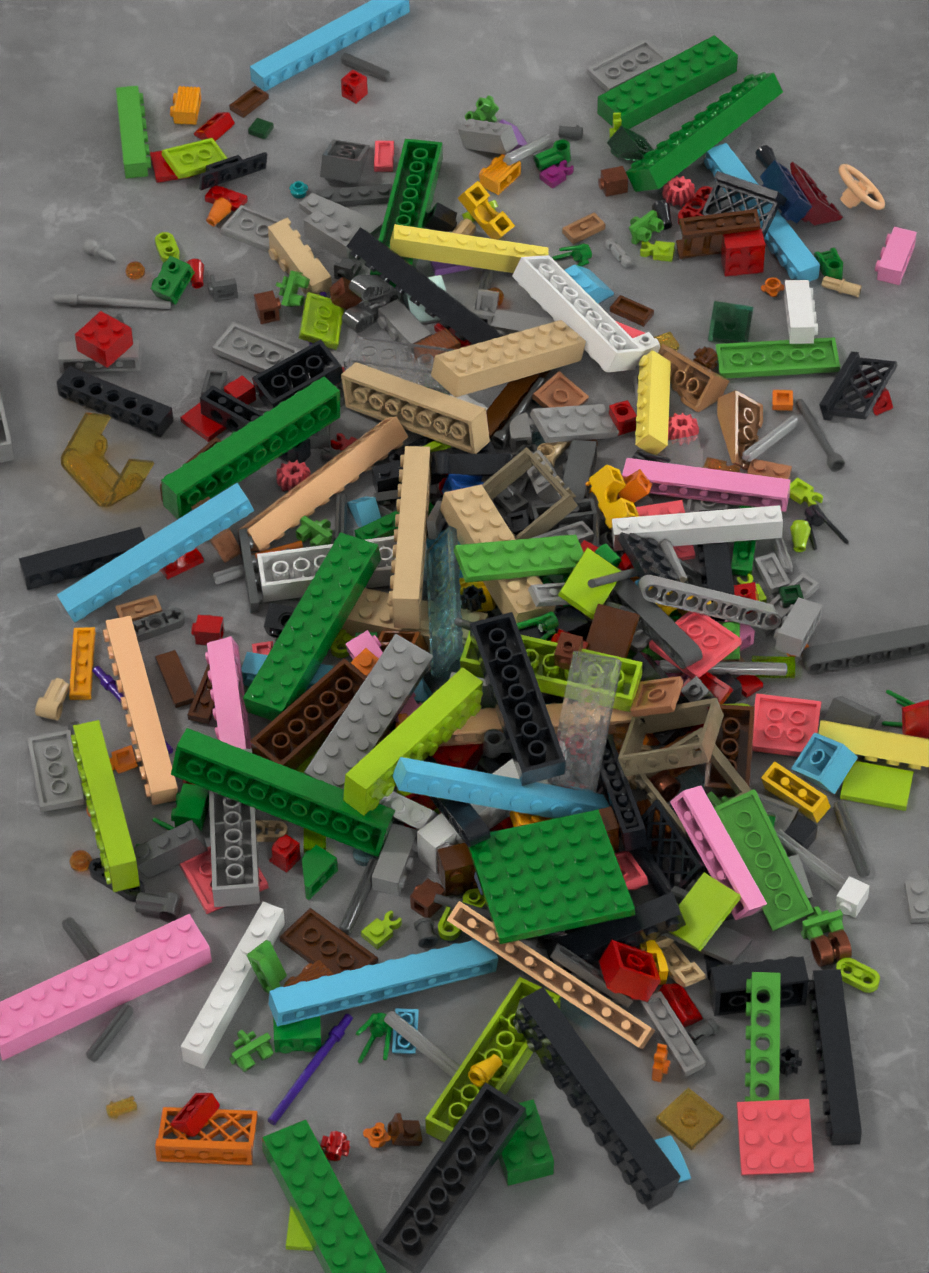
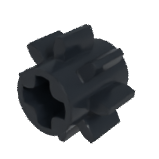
[459,585,486,612]
[779,1046,802,1077]

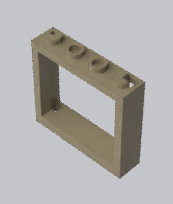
[482,447,578,540]
[618,698,724,777]
[634,727,751,841]

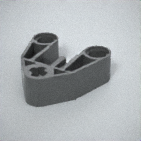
[342,275,401,333]

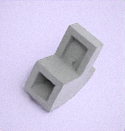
[473,289,499,326]
[510,413,542,452]

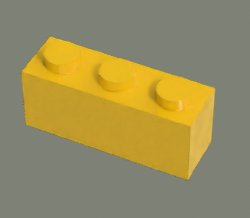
[761,761,830,824]

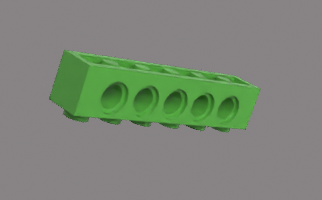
[745,972,781,1102]

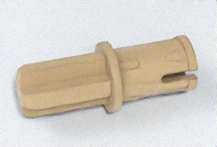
[822,276,862,297]

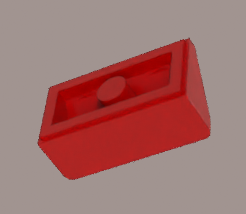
[194,112,235,141]
[658,983,703,1028]
[169,1093,220,1137]

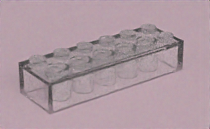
[343,336,455,395]
[547,651,622,793]

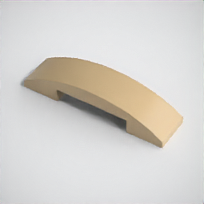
[655,935,706,987]

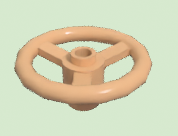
[838,164,885,210]

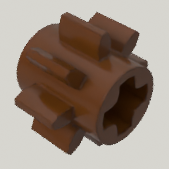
[693,346,718,370]

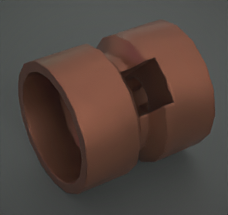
[649,770,681,802]
[810,929,852,967]

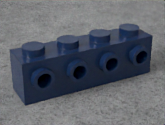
[760,160,812,224]

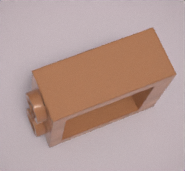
[191,497,240,563]

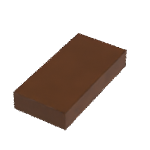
[229,86,269,118]
[610,295,654,327]

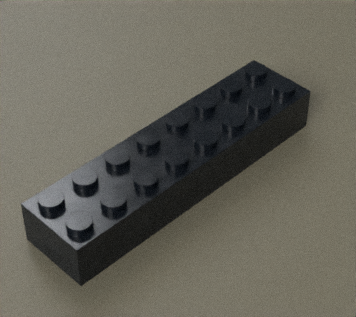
[470,612,566,786]
[375,1082,527,1273]

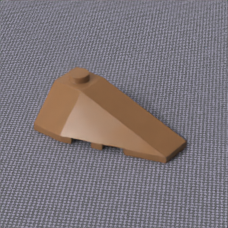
[658,344,729,412]
[717,390,763,470]

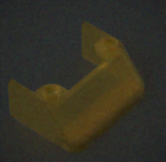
[61,412,154,507]

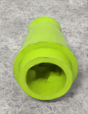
[790,520,811,552]

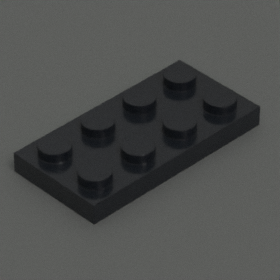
[618,532,681,592]

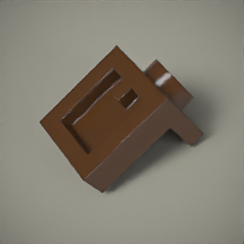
[388,1113,423,1146]

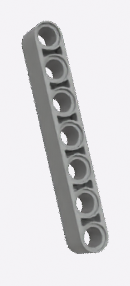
[638,575,781,630]

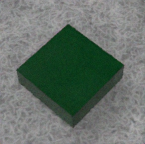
[248,118,274,139]
[778,584,804,608]

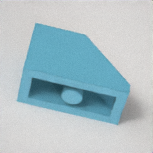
[347,496,381,527]

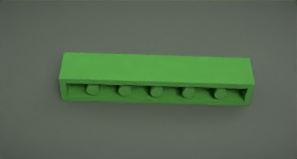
[116,85,151,179]

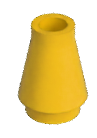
[468,1054,503,1087]

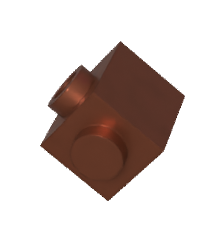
[598,166,628,197]
[329,277,362,310]
[254,290,281,324]
[554,632,583,670]
[410,878,445,918]

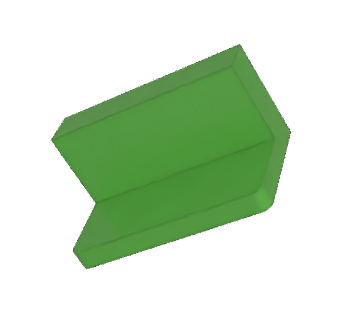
[246,940,287,993]

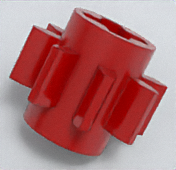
[320,1131,351,1161]

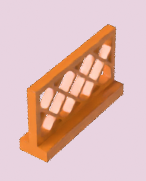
[155,1107,258,1165]

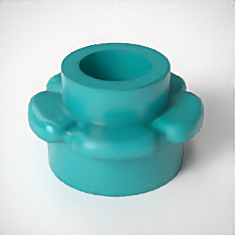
[289,181,308,199]

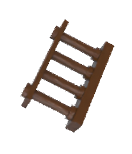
[676,209,761,259]

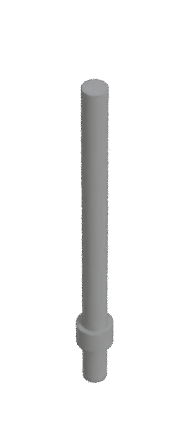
[53,293,171,309]

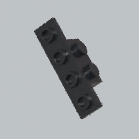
[199,152,267,191]

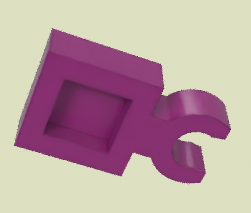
[539,160,574,189]

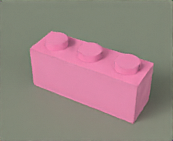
[875,227,917,285]

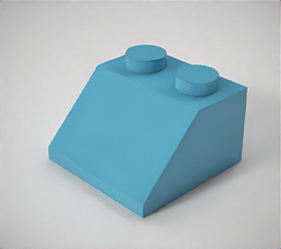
[564,264,614,303]
[791,732,858,794]

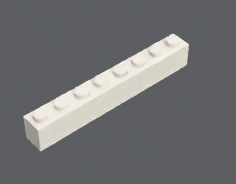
[612,505,783,551]
[181,902,285,1069]

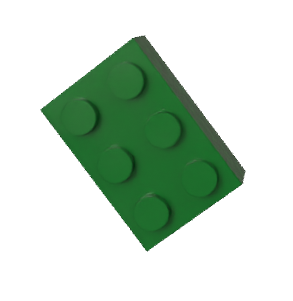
[499,1099,554,1186]

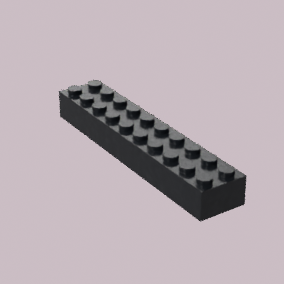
[513,987,681,1210]

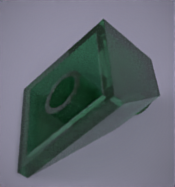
[607,126,654,161]
[708,301,754,343]

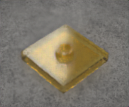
[656,1087,724,1150]

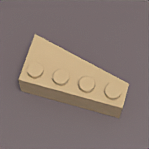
[268,217,332,295]

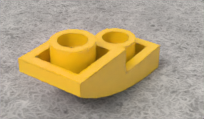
[639,940,669,985]

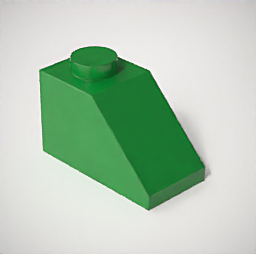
[302,844,338,900]

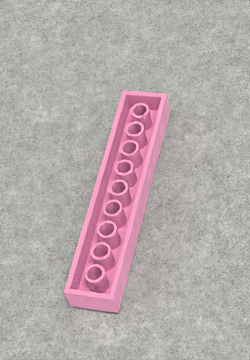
[0,914,212,1061]

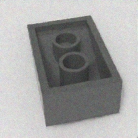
[320,139,370,184]

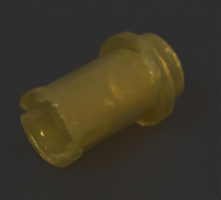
[105,1096,137,1120]

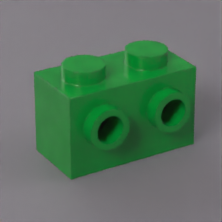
[150,256,195,305]

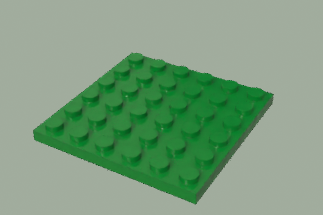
[468,810,635,944]

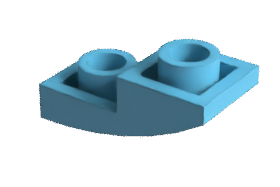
[392,1008,419,1054]
[655,1135,691,1183]

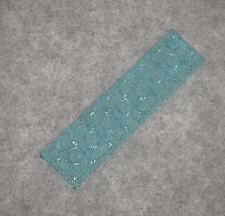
[426,526,464,678]

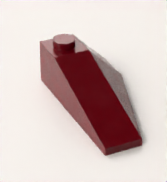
[790,161,843,225]

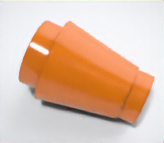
[206,198,232,227]

